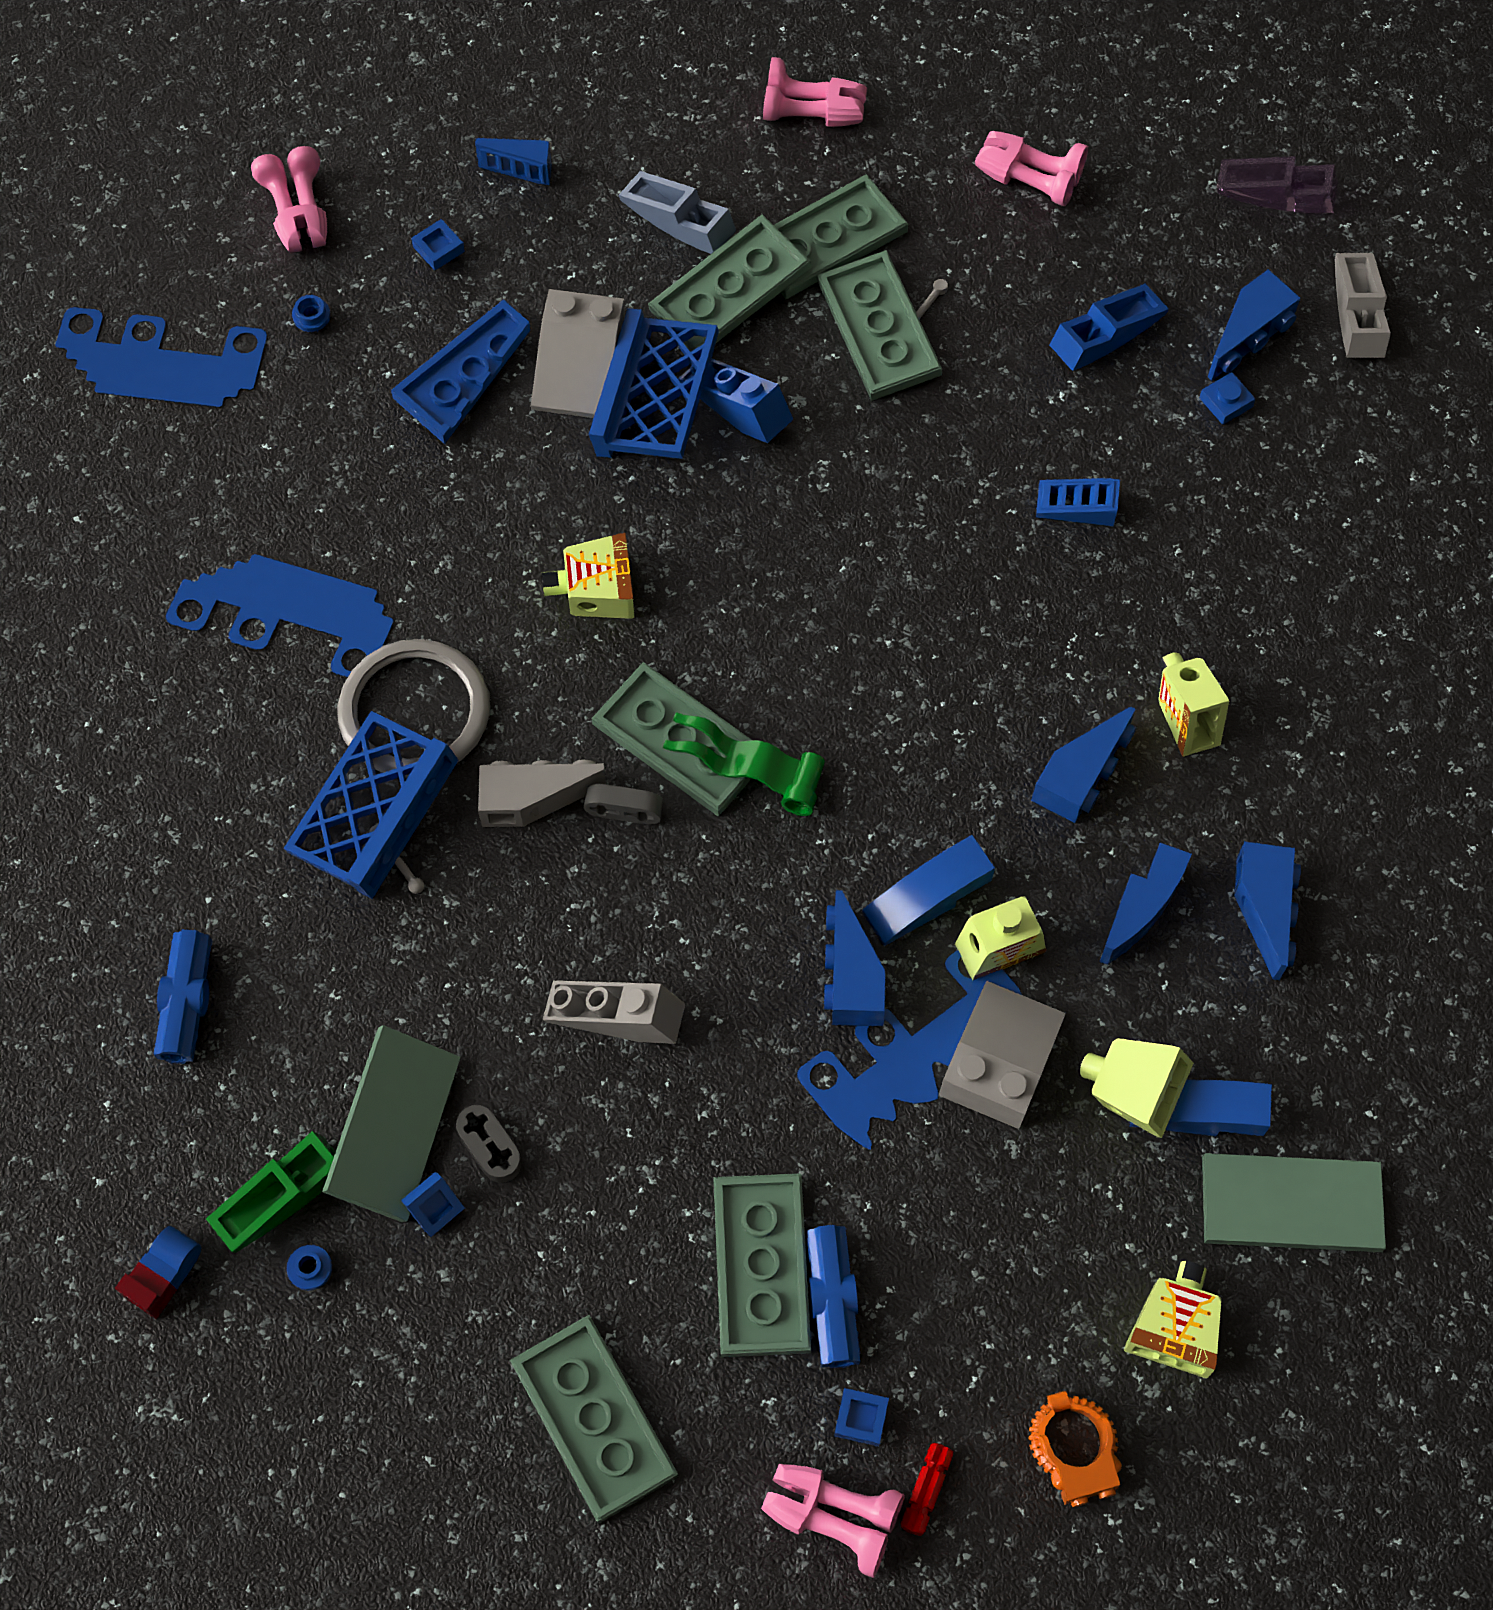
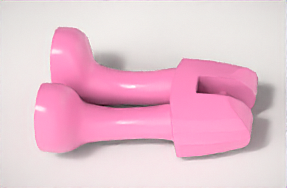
[763,57,867,127]
[975,131,1088,206]
[251,146,327,253]
[761,1464,905,1578]

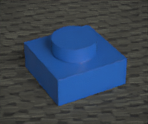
[411,219,465,271]
[1199,372,1255,425]
[401,1171,465,1237]
[834,1388,889,1447]

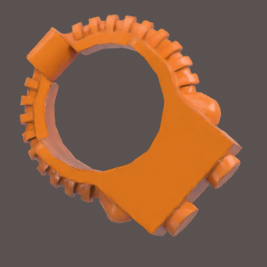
[1029,1391,1122,1508]

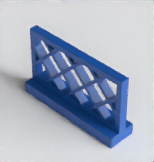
[589,308,719,459]
[284,711,459,899]

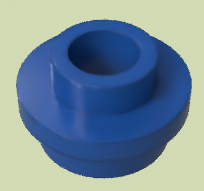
[292,295,331,332]
[287,1245,332,1291]

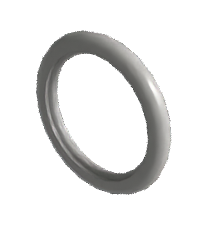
[337,639,490,778]

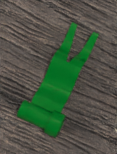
[663,713,825,816]

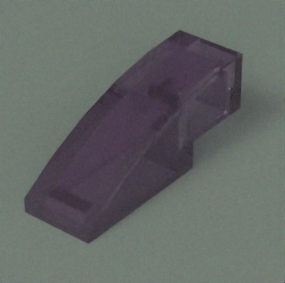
[1217,156,1338,213]

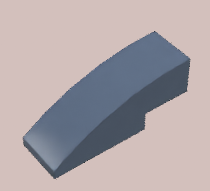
[619,171,736,254]

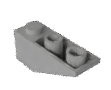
[478,760,606,827]
[543,980,685,1044]

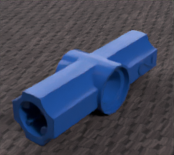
[154,929,212,1064]
[807,1225,860,1368]

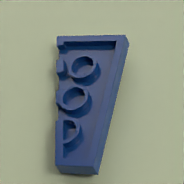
[391,300,530,444]

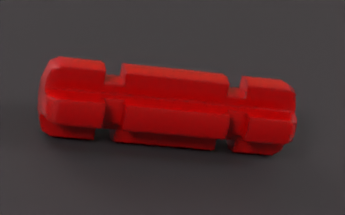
[901,1443,953,1536]

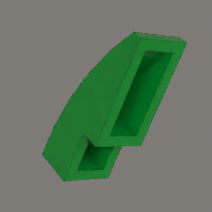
[206,1131,336,1253]

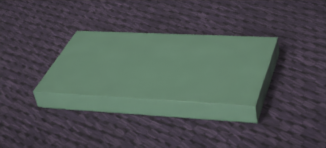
[774,174,908,299]
[648,214,811,352]
[817,250,942,401]
[592,662,753,817]
[322,1025,461,1222]
[1202,1153,1386,1252]
[713,1173,811,1357]
[510,1315,679,1524]

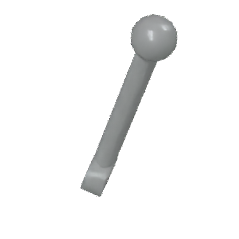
[916,279,948,319]
[369,825,424,894]

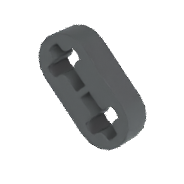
[583,784,664,825]
[456,1105,521,1183]

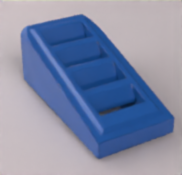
[475,138,552,185]
[1036,478,1120,526]

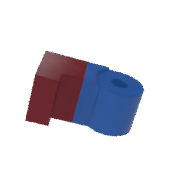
[115,1226,201,1320]

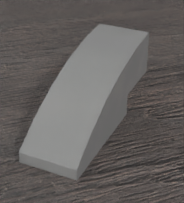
[1335,253,1391,358]

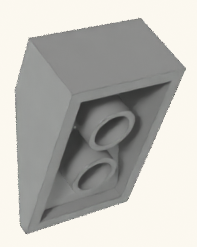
[531,289,625,418]
[939,981,1066,1129]

